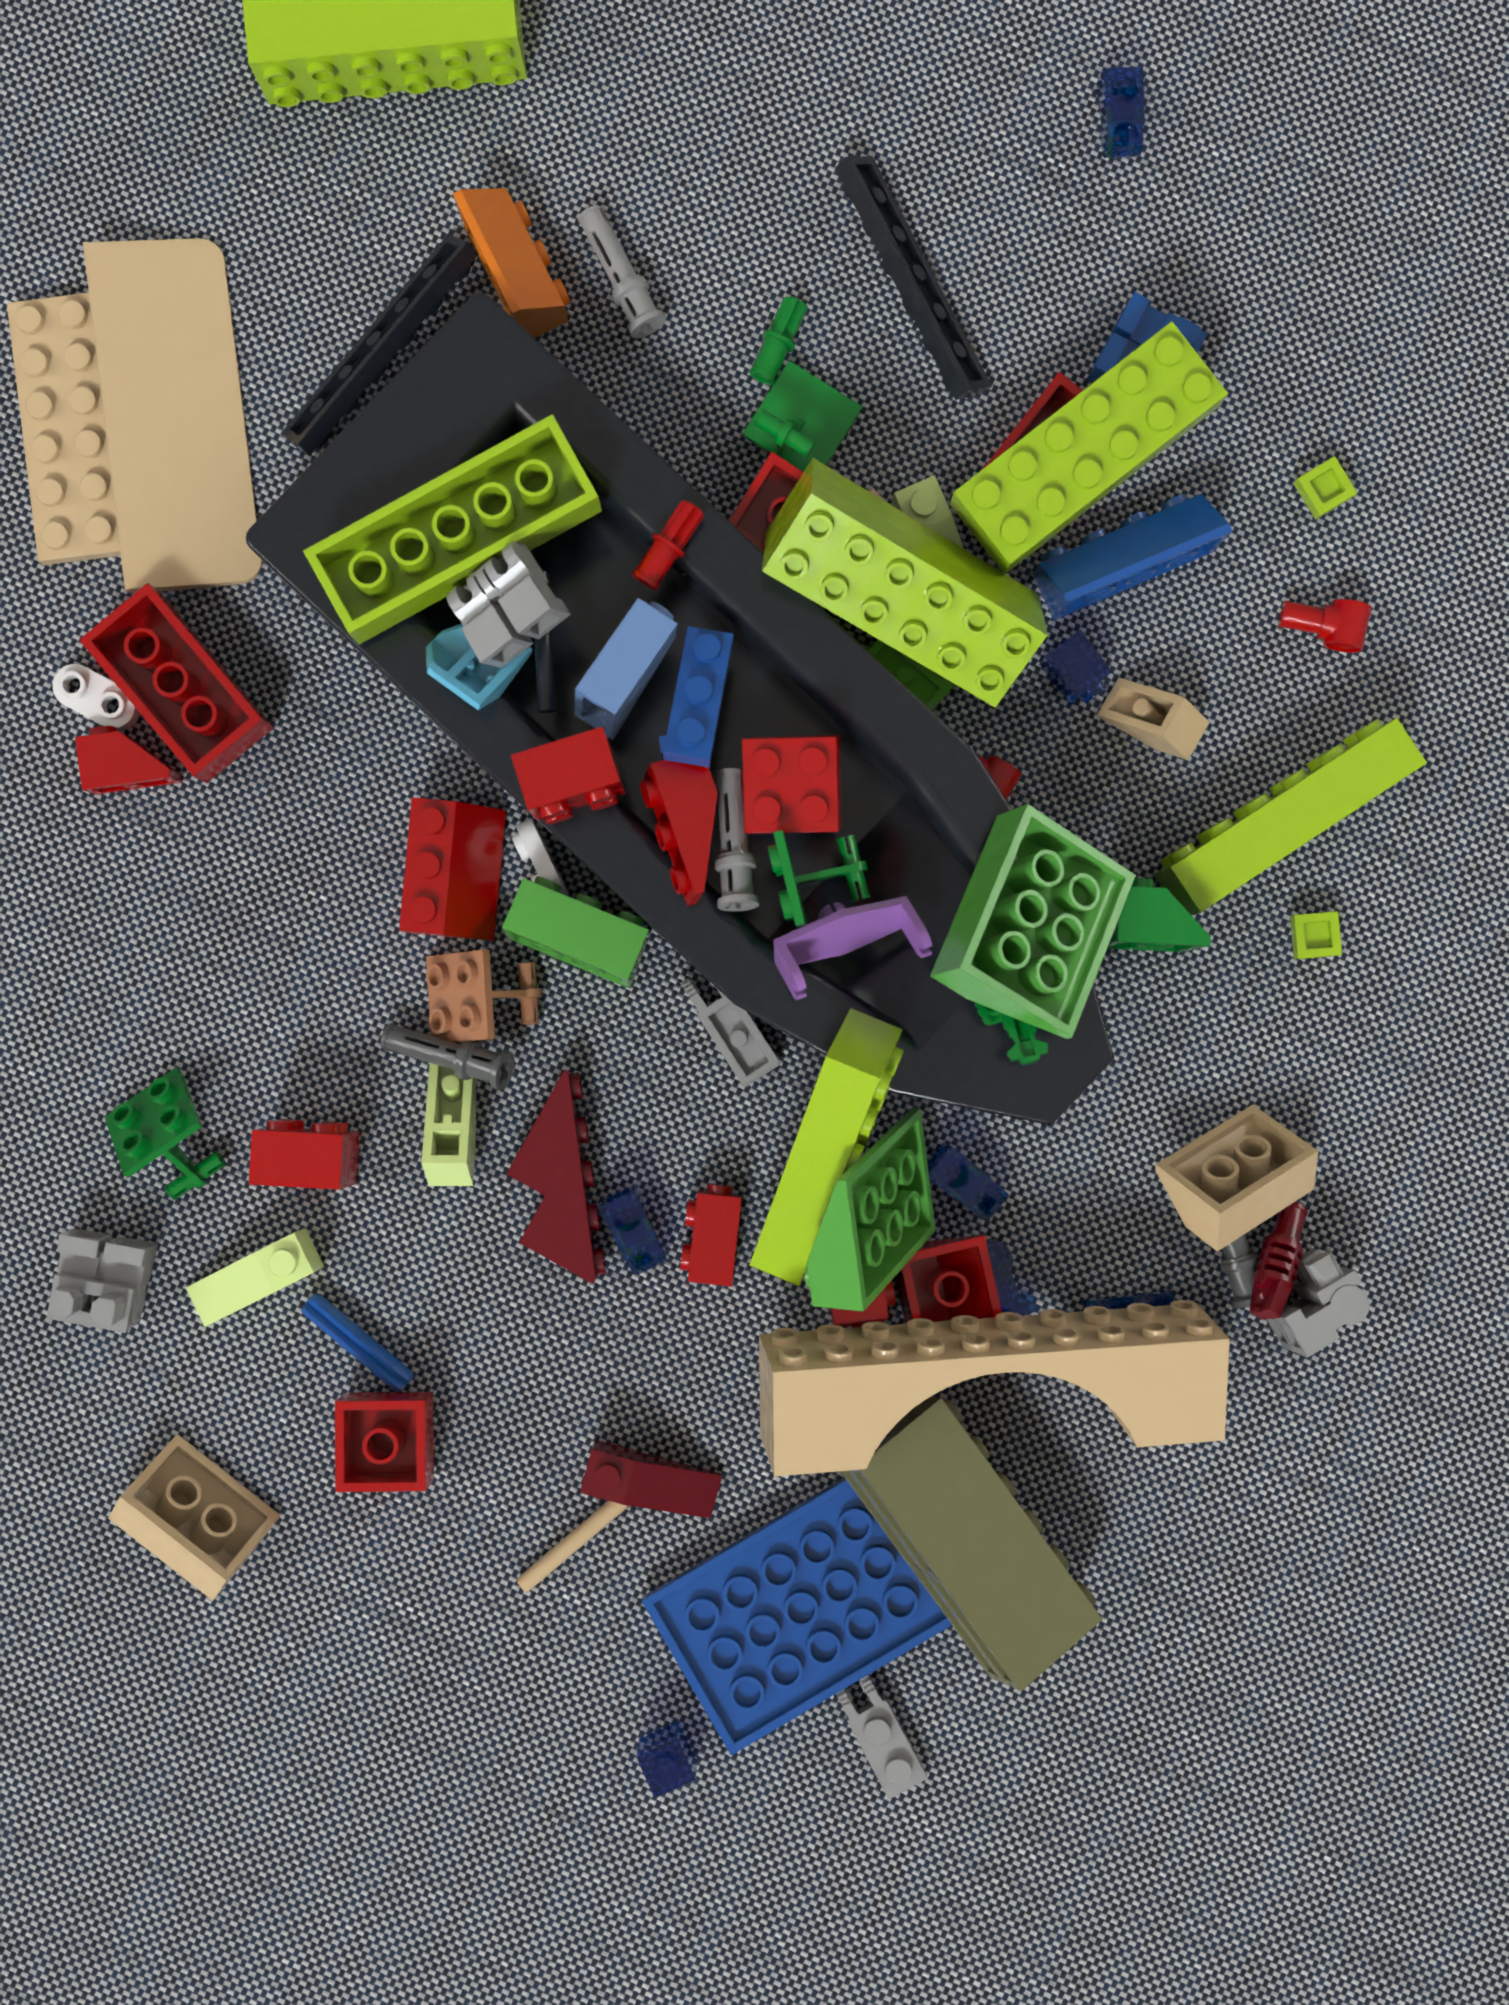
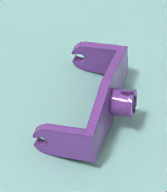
[773,896,932,1000]

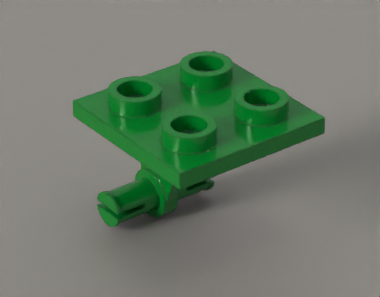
[742,361,863,472]
[767,830,870,928]
[104,1067,227,1201]

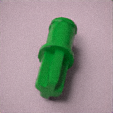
[749,296,807,386]

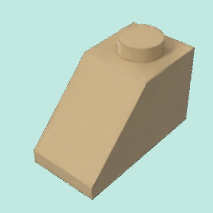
[1097,677,1210,760]

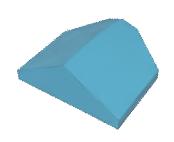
[426,623,533,710]

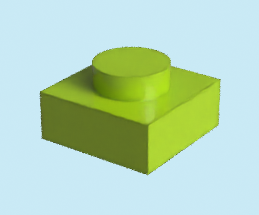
[1293,456,1358,520]
[1290,911,1342,960]

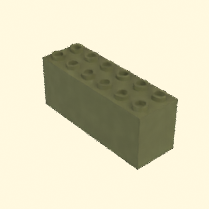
[840,1397,1103,1692]

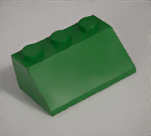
[1107,878,1211,952]

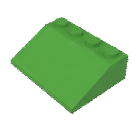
[930,804,1136,1039]
[805,1107,936,1312]

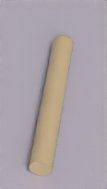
[516,1501,629,1593]

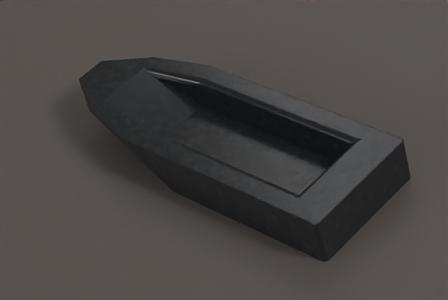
[246,293,1114,1126]

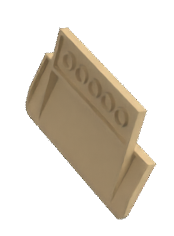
[7,238,262,594]

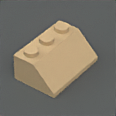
[1155,1105,1318,1252]
[108,1434,281,1601]

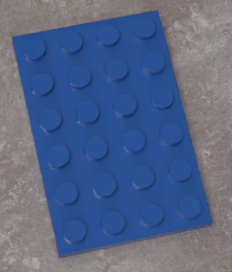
[641,1477,952,1755]

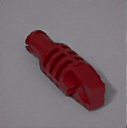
[1249,1202,1308,1320]

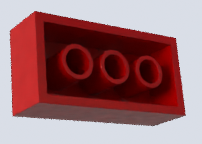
[79,583,274,783]

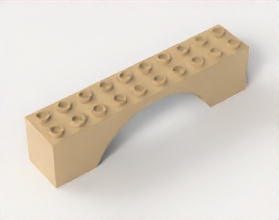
[759,1300,1230,1477]

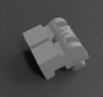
[446,541,571,668]
[47,1228,158,1333]
[1266,1248,1369,1358]

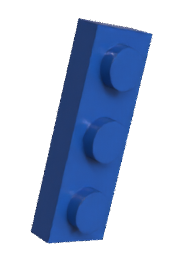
[663,626,734,768]

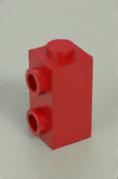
[680,1183,742,1287]

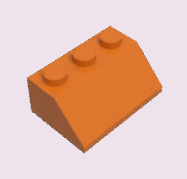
[452,188,571,338]

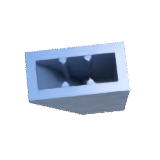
[575,598,678,740]

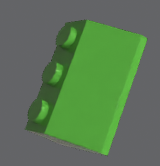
[502,876,650,989]

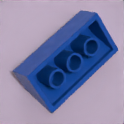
[1033,494,1232,621]

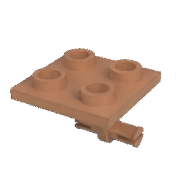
[426,950,542,1042]

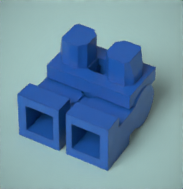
[1086,292,1208,383]

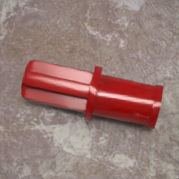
[631,500,704,591]

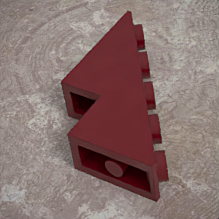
[507,1070,606,1284]

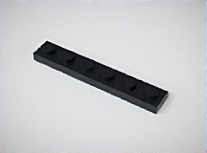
[835,156,992,400]
[280,234,479,456]

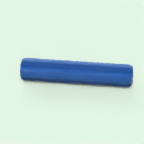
[301,1293,413,1392]

